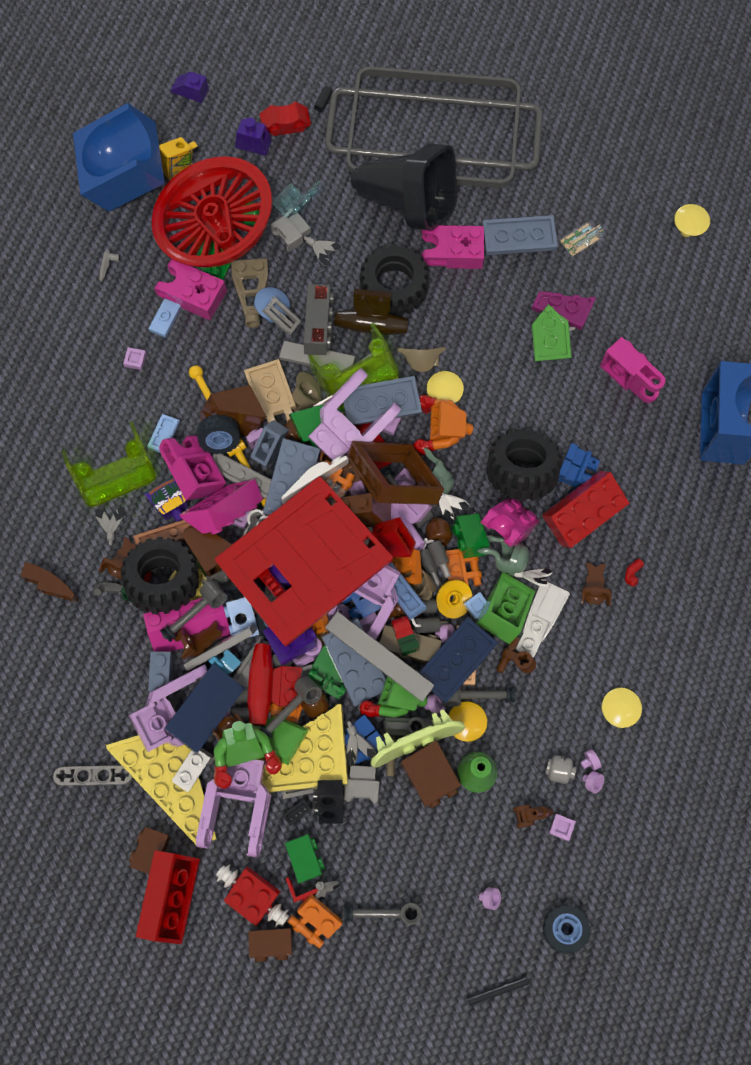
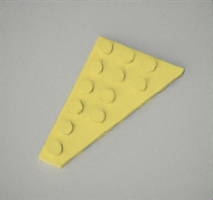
[256,704,348,793]
[106,735,217,845]

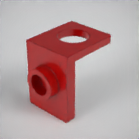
[285,877,318,903]

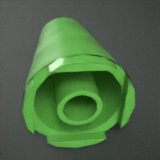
[457,752,498,793]

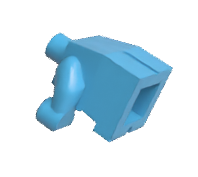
[209,649,241,675]

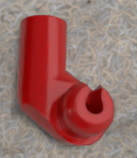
[624,559,644,587]

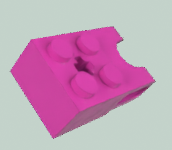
[421,225,484,269]
[154,259,227,321]
[600,337,665,403]
[159,435,226,500]
[480,498,540,547]

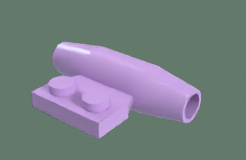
[391,481,433,551]

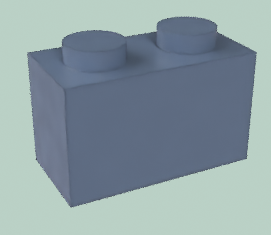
[250,420,289,467]
[148,652,174,695]

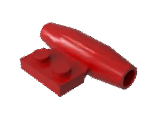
[247,643,302,726]

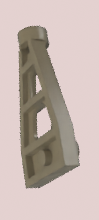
[231,258,269,328]

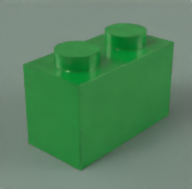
[452,514,489,558]
[285,834,325,884]

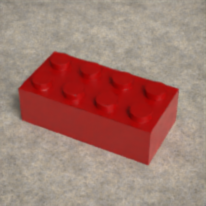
[542,471,630,548]
[135,850,200,944]

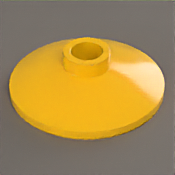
[436,580,472,619]

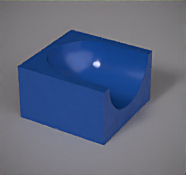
[73,103,165,212]
[699,361,751,465]

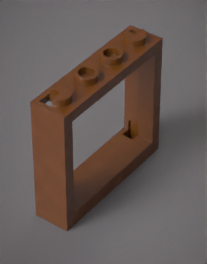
[347,441,444,505]

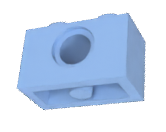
[224,597,259,637]

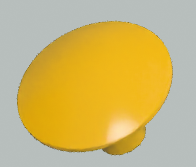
[448,702,487,742]

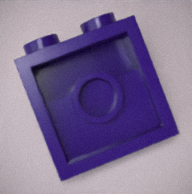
[263,628,317,666]

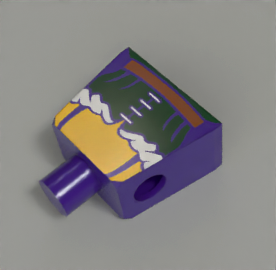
[144,476,189,522]

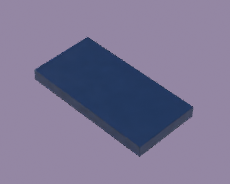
[419,617,498,704]
[164,664,245,754]

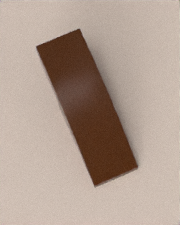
[20,562,79,603]

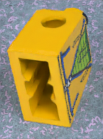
[159,137,199,180]

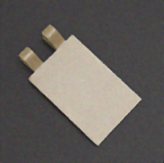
[244,359,296,423]

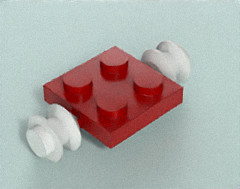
[216,864,289,927]

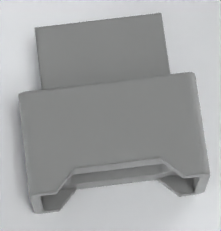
[270,212,311,252]
[344,766,380,803]

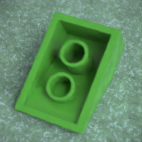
[476,572,535,644]

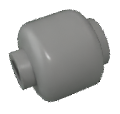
[545,755,576,784]

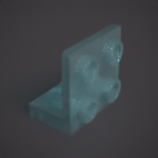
[272,180,321,218]

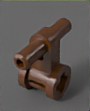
[496,637,536,673]
[513,804,553,829]

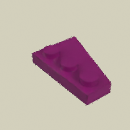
[531,291,596,330]

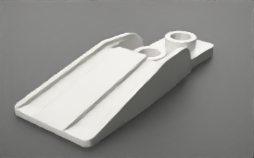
[281,456,349,504]
[516,582,570,658]

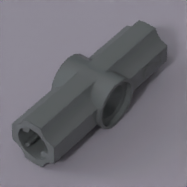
[384,717,441,736]

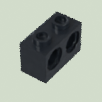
[313,780,344,824]

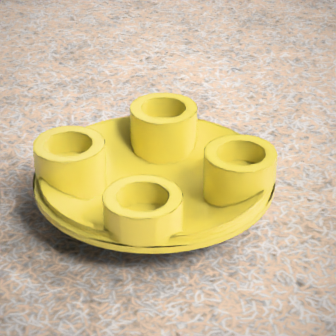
[674,204,710,237]
[427,371,464,403]
[601,688,642,728]

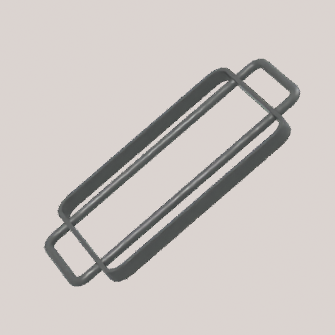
[325,66,543,188]

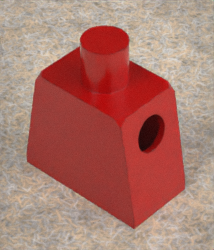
[367,517,416,557]

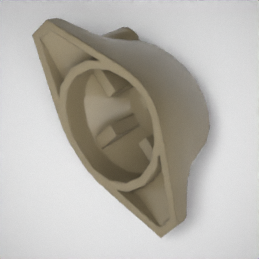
[397,347,446,372]
[402,570,437,600]

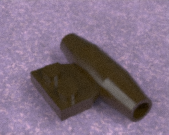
[334,289,408,335]

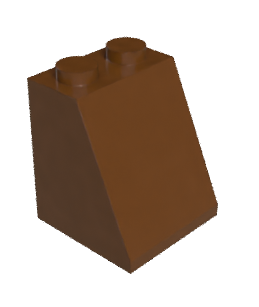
[200,385,266,436]
[336,493,391,529]
[181,525,232,581]
[400,741,461,809]

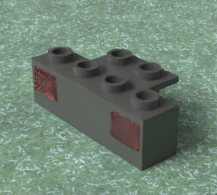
[304,284,334,355]

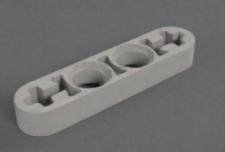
[53,766,133,786]

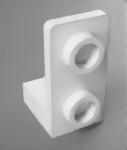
[172,747,215,792]

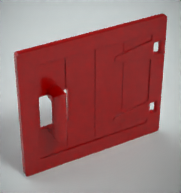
[215,476,393,646]

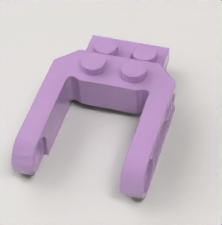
[308,368,401,461]
[327,565,401,640]
[129,664,231,752]
[196,760,271,857]

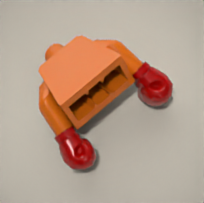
[413,395,473,455]

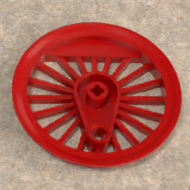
[152,156,272,268]

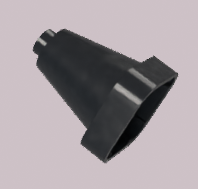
[351,143,457,231]

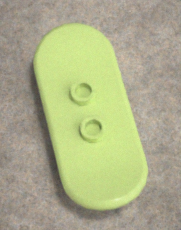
[370,710,465,768]

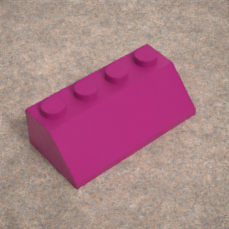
[180,479,263,534]
[143,598,231,652]

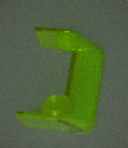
[308,322,399,409]
[61,421,156,507]

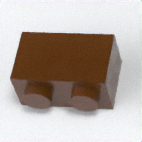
[129,827,171,874]
[248,928,293,962]

